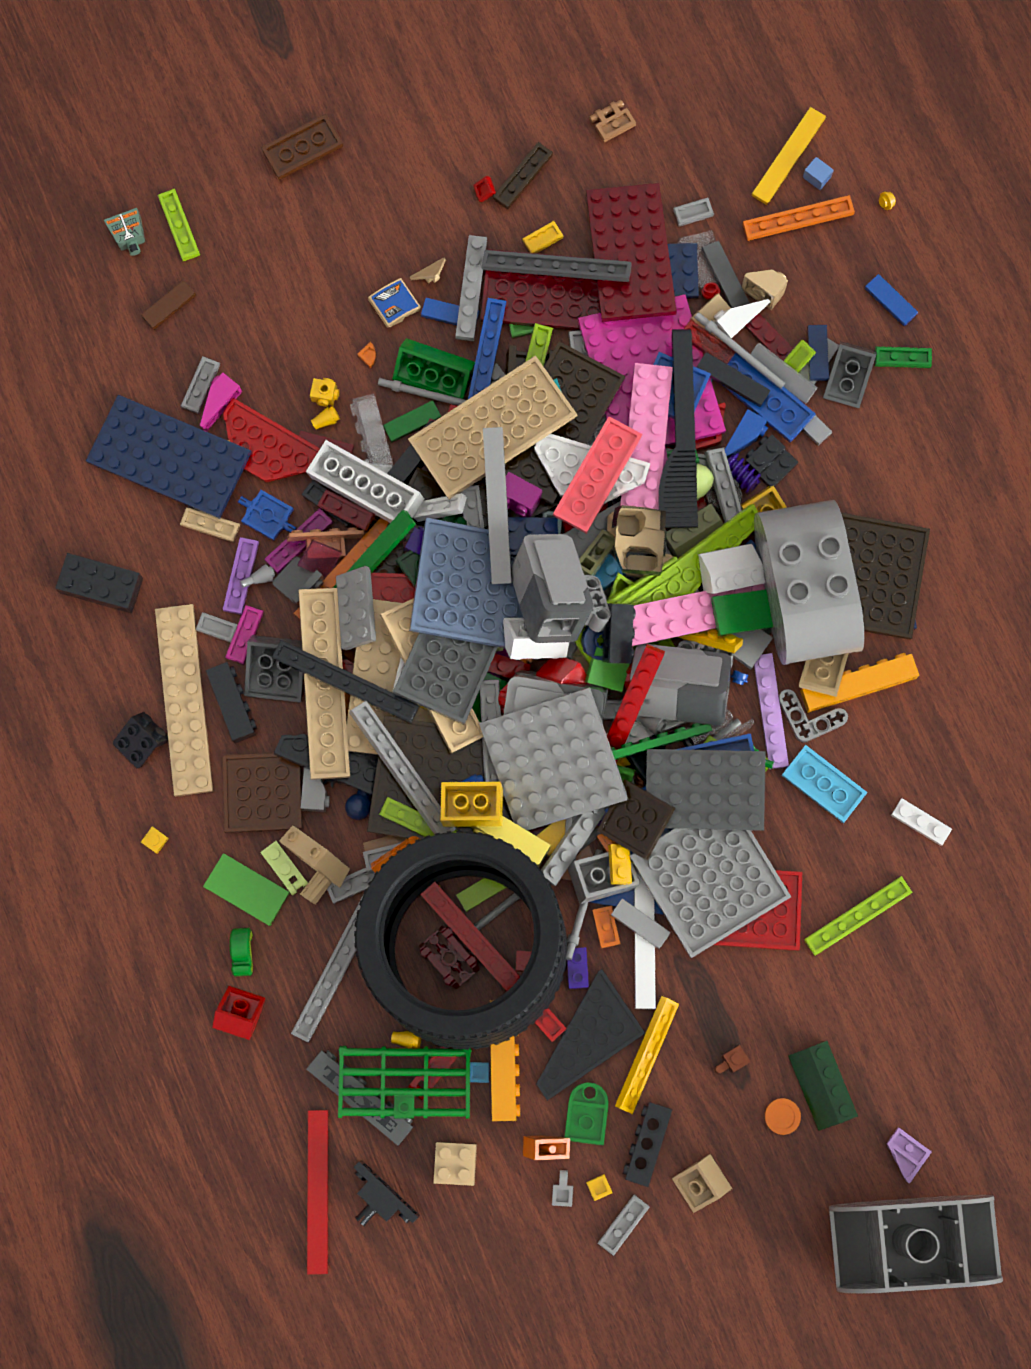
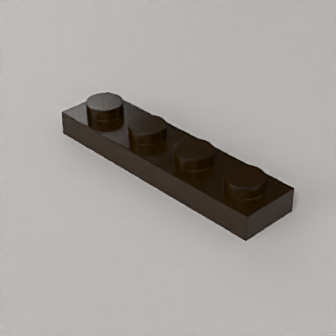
[493,142,553,210]

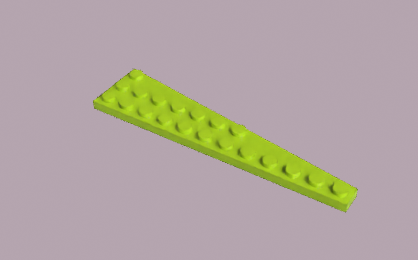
[574,504,758,664]

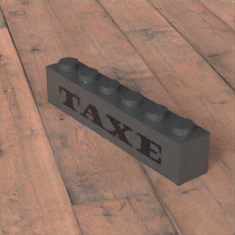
[307,1050,414,1146]

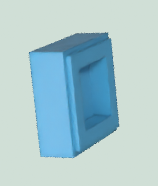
[470,1062,489,1083]

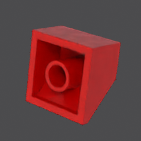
[212,986,265,1040]

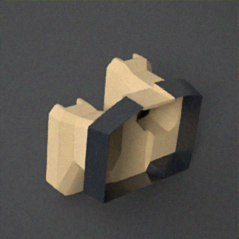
[606,505,673,578]

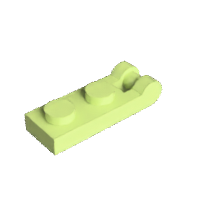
[260,841,308,895]

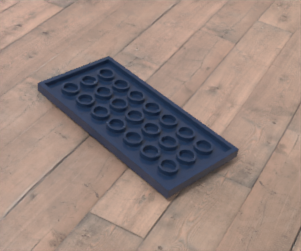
[86,395,252,519]

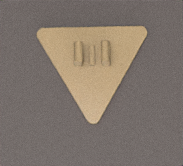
[410,258,446,283]

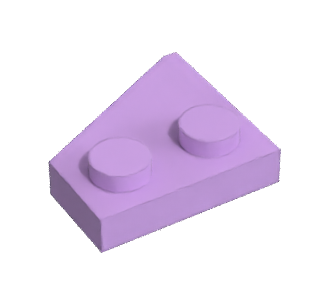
[886,1127,931,1183]

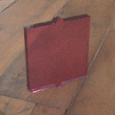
[298,540,342,577]

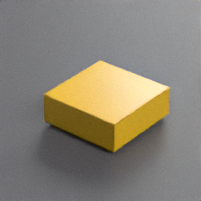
[586,1174,612,1201]

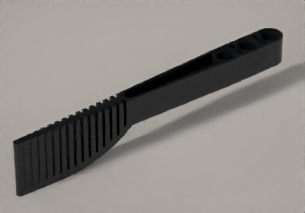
[658,329,698,528]

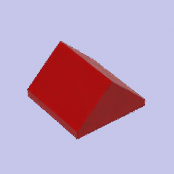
[536,658,590,685]

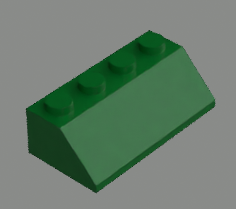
[392,338,475,399]

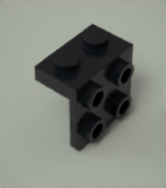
[113,712,168,768]

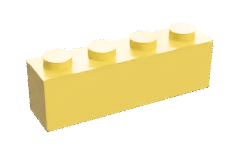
[471,816,551,867]

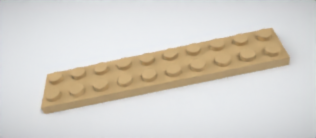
[298,588,350,780]
[155,604,214,797]

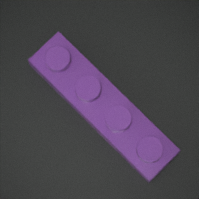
[223,537,259,615]

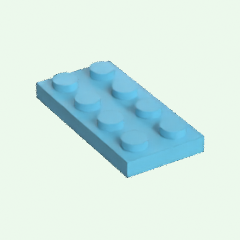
[781,745,868,823]

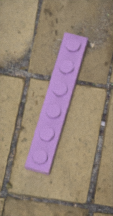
[754,653,789,769]

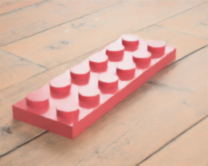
[553,417,643,534]

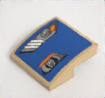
[368,278,421,328]

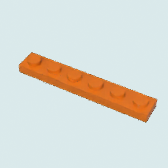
[742,195,855,241]

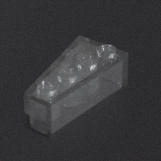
[350,393,394,471]

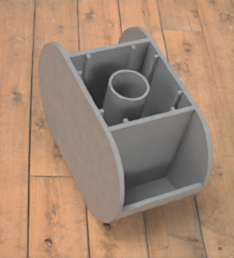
[754,500,864,665]
[829,1195,1003,1293]

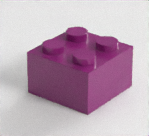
[506,472,542,517]

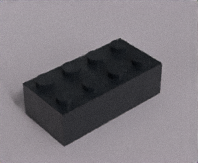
[55,553,143,613]

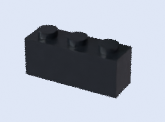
[602,603,636,664]

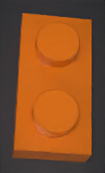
[592,906,620,949]

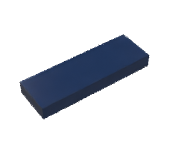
[807,325,829,381]

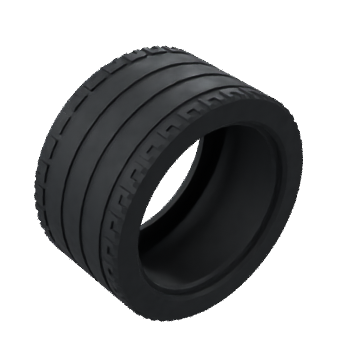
[354,831,567,1050]

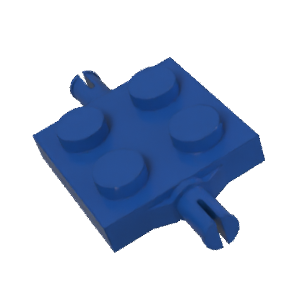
[238,490,297,541]

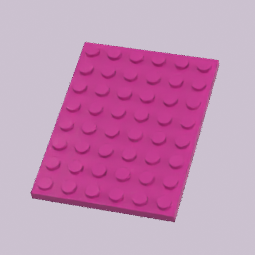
[577,295,726,447]

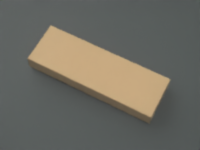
[180,507,240,543]

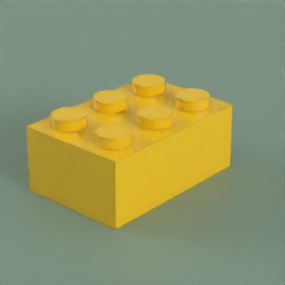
[440,782,503,827]

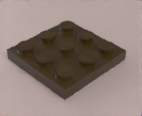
[597,779,675,860]

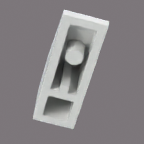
[713,299,770,338]

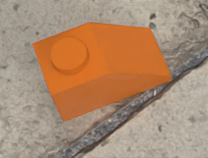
[523,1135,570,1160]

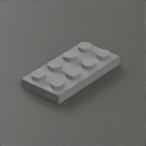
[336,566,376,650]

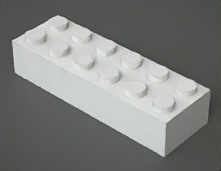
[306,440,424,523]

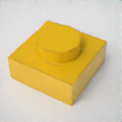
[141,826,169,854]

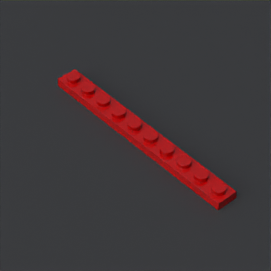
[420,882,567,1042]

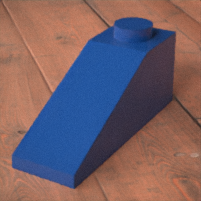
[725,409,768,460]

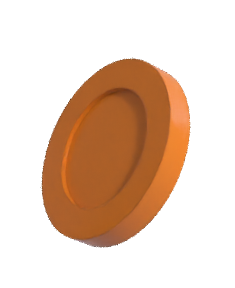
[765,1098,801,1135]

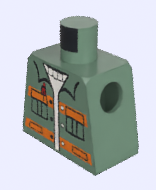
[104,208,145,256]

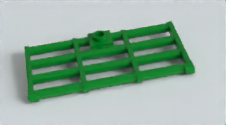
[338,1046,472,1119]

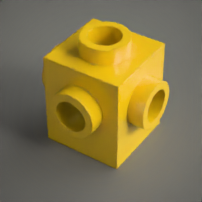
[310,378,340,407]

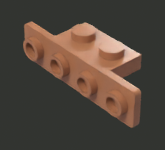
[287,528,364,559]

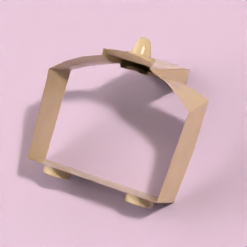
[279,825,350,905]

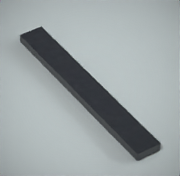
[272,640,420,724]

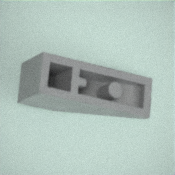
[301,767,330,812]

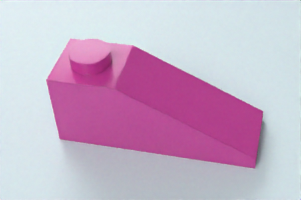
[200,373,242,432]

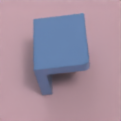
[803,157,833,190]

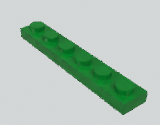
[611,723,712,760]

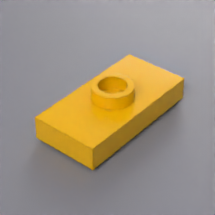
[522,221,563,253]

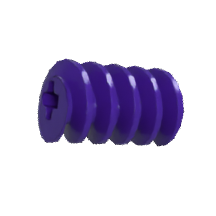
[728,453,761,495]

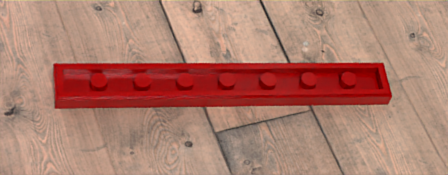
[307,1110,328,1274]

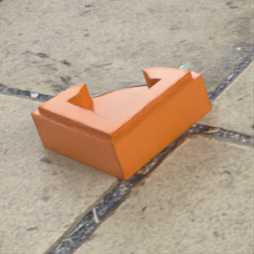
[357,342,376,369]

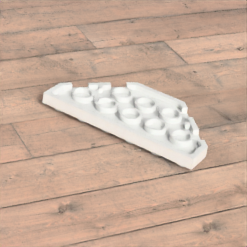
[534,434,650,504]

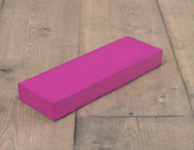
[225,605,264,665]

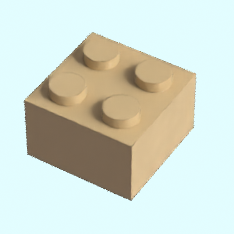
[434,1142,477,1186]

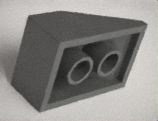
[823,341,876,408]

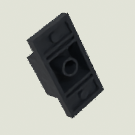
[354,1160,420,1226]

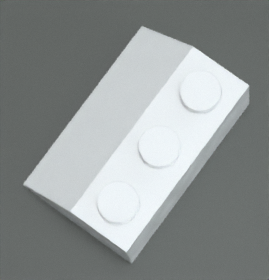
[698,544,765,594]
[503,618,569,660]

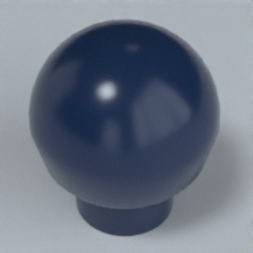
[345,790,372,820]

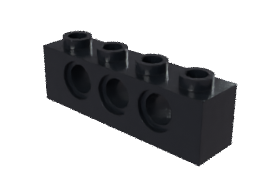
[622,1102,672,1187]

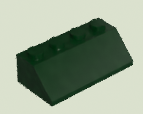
[788,1041,858,1131]

